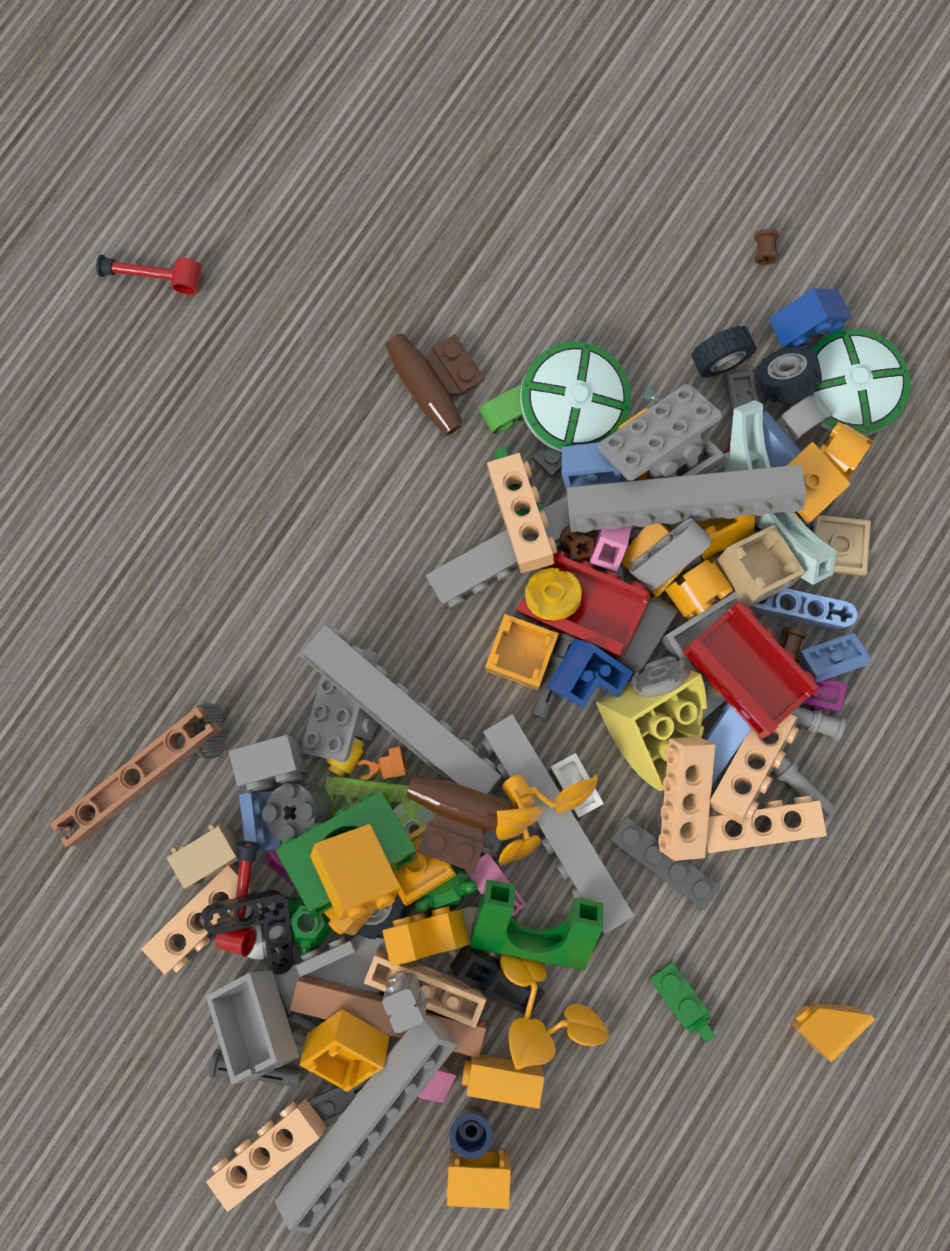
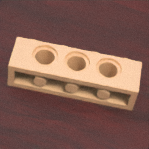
[487,453,557,574]
[710,714,799,825]
[658,737,715,861]
[706,795,827,853]
[141,864,257,975]
[364,947,486,1028]
[206,1099,327,1212]

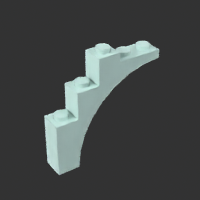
[723,400,837,585]

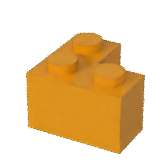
[382,906,470,966]

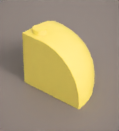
[596,670,707,791]

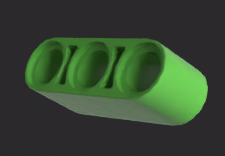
[479,384,524,434]

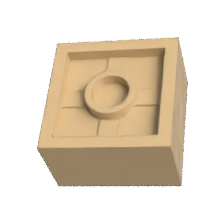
[717,525,806,607]
[167,824,239,889]

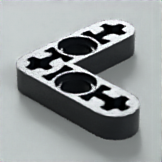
[200,890,293,975]

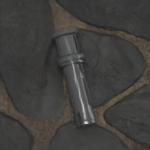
[531,633,576,719]
[209,1049,302,1089]

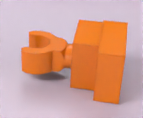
[357,747,409,780]

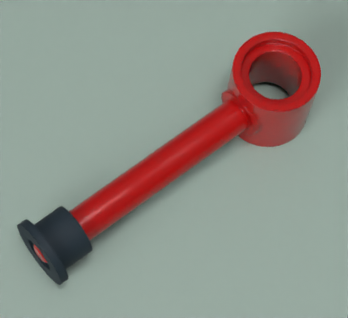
[96,254,202,295]
[215,841,260,957]

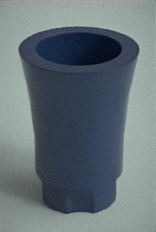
[449,1106,493,1159]

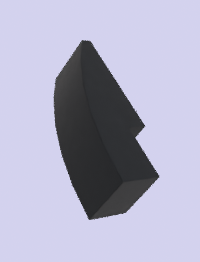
[450,944,545,1014]

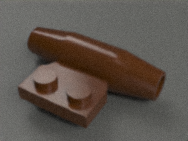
[385,333,485,436]
[406,775,519,872]

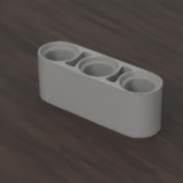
[629,518,712,591]

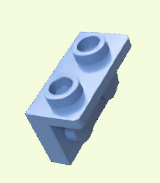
[800,633,870,683]
[239,791,281,852]

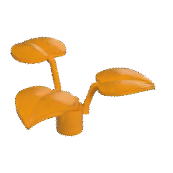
[496,774,598,867]
[500,954,610,1070]

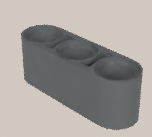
[614,595,679,676]

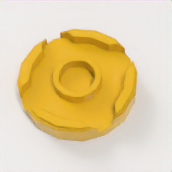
[525,568,582,621]

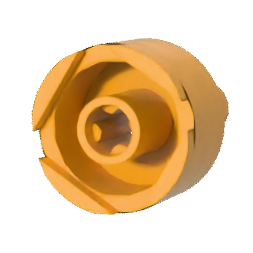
[820,422,874,480]
[665,557,734,621]

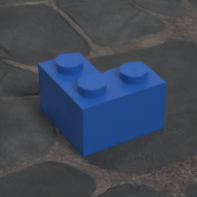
[769,288,852,347]
[546,639,633,708]

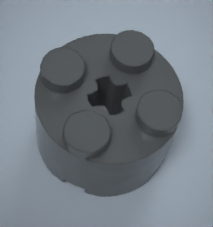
[262,783,333,841]

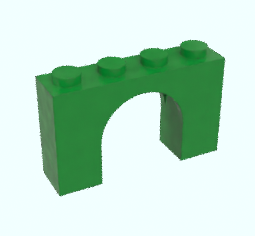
[276,791,417,919]
[470,879,603,971]

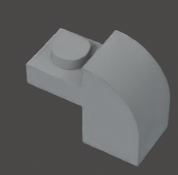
[776,393,833,443]

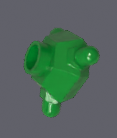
[415,864,477,913]
[284,896,332,956]

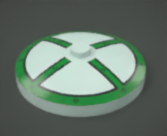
[801,329,910,436]
[520,341,631,452]

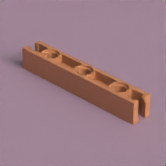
[50,707,223,847]
[290,975,486,1058]

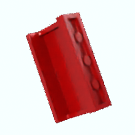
[517,549,652,660]
[681,601,819,739]

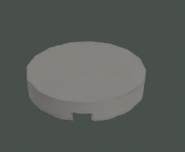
[631,657,690,697]

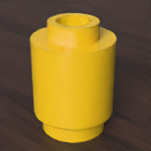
[326,738,365,777]

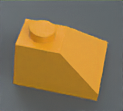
[791,1004,875,1062]

